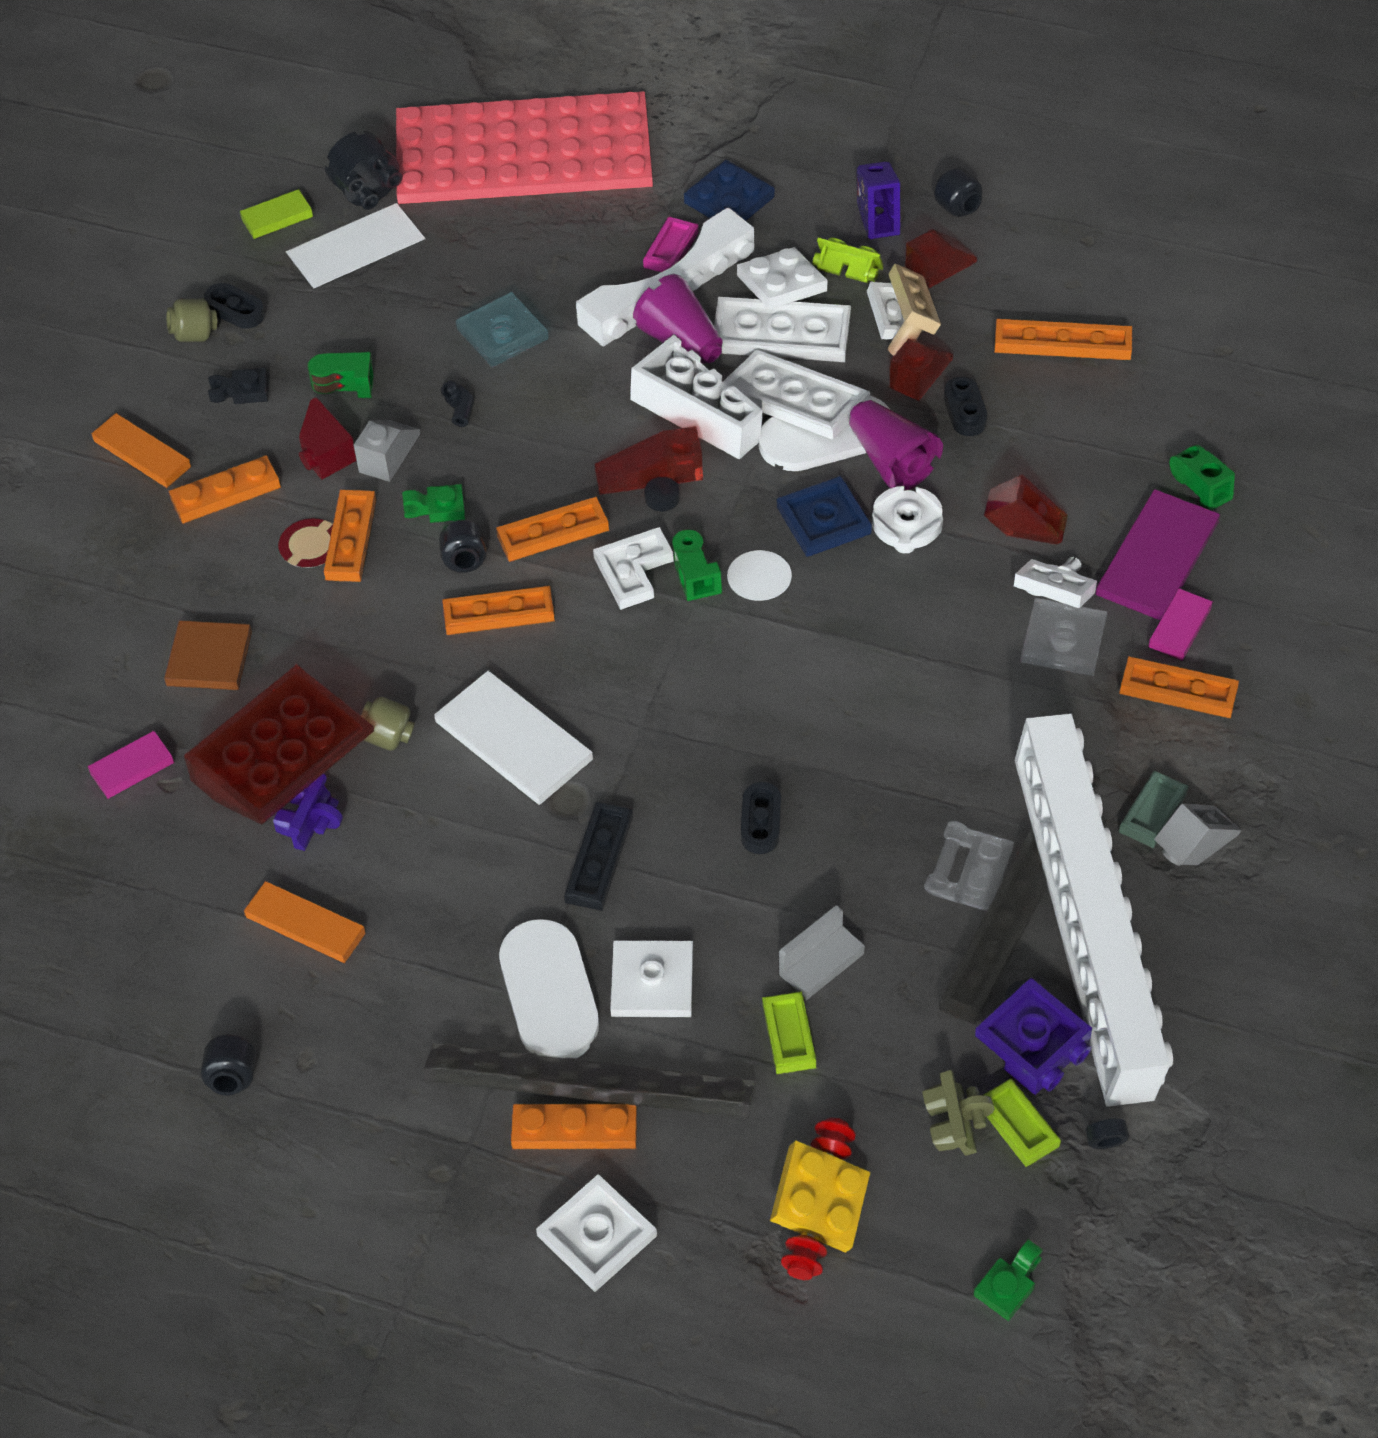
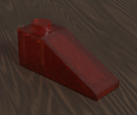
[594,426,703,495]

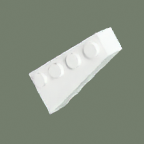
[630,335,763,459]

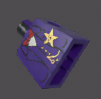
[857,162,900,239]

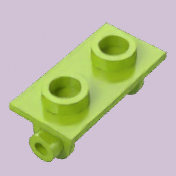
[812,238,884,283]

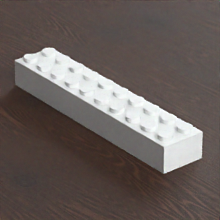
[1015,713,1173,1107]

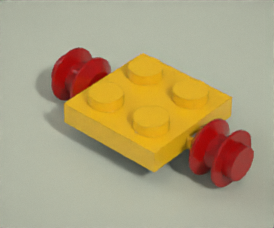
[770,1117,870,1280]

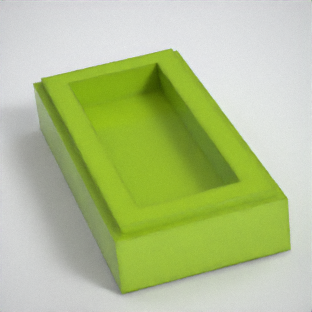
[240,189,313,239]
[762,991,816,1074]
[984,1078,1061,1167]

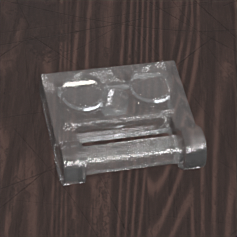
[924,821,1014,912]

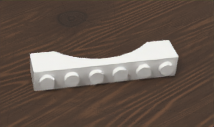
[576,208,754,347]

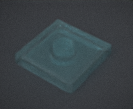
[456,292,549,368]

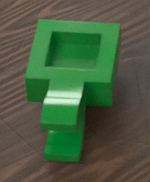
[402,484,465,523]
[974,1239,1043,1321]

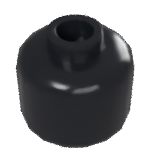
[934,168,983,217]
[439,520,487,573]
[201,1034,256,1096]

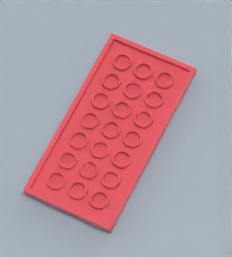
[396,91,653,204]

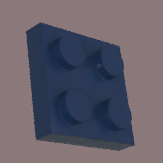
[684,160,775,221]
[777,476,872,557]

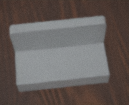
[779,905,865,1001]

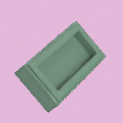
[1119,770,1189,849]

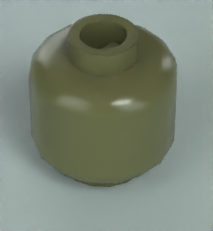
[166,298,217,342]
[357,697,415,751]

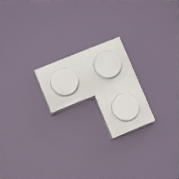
[593,527,674,610]

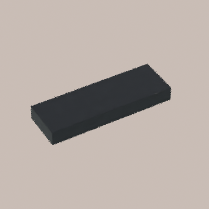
[564,802,633,911]

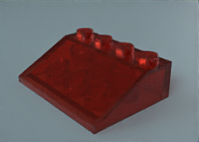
[184,664,374,825]

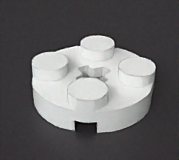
[872,486,943,553]

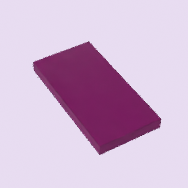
[1096,489,1220,621]

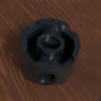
[325,131,402,210]

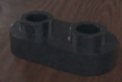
[204,283,265,329]
[944,377,987,436]
[741,782,781,854]

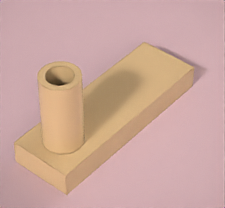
[887,263,941,359]

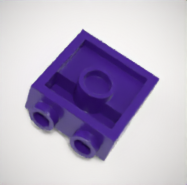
[975,978,1092,1095]

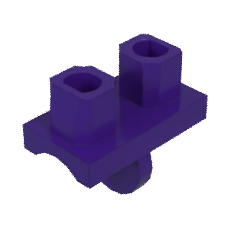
[273,772,343,851]

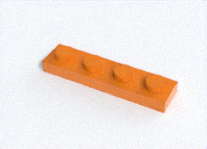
[994,319,1132,360]

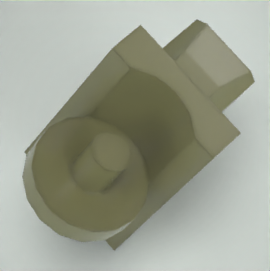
[922,1070,995,1156]

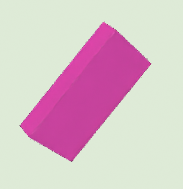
[643,216,699,272]
[1149,589,1213,661]
[88,731,174,799]

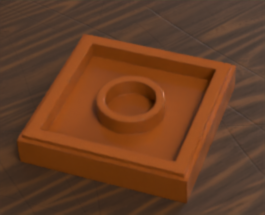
[164,621,252,690]

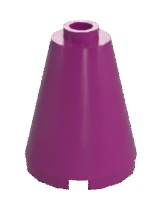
[633,274,723,364]
[849,400,943,491]

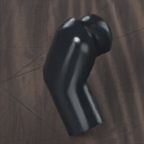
[441,380,474,427]

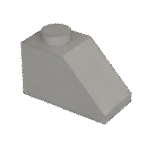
[354,420,420,482]
[1154,803,1242,866]

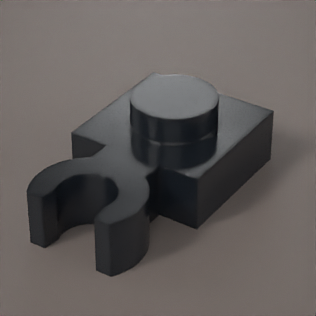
[208,368,268,404]

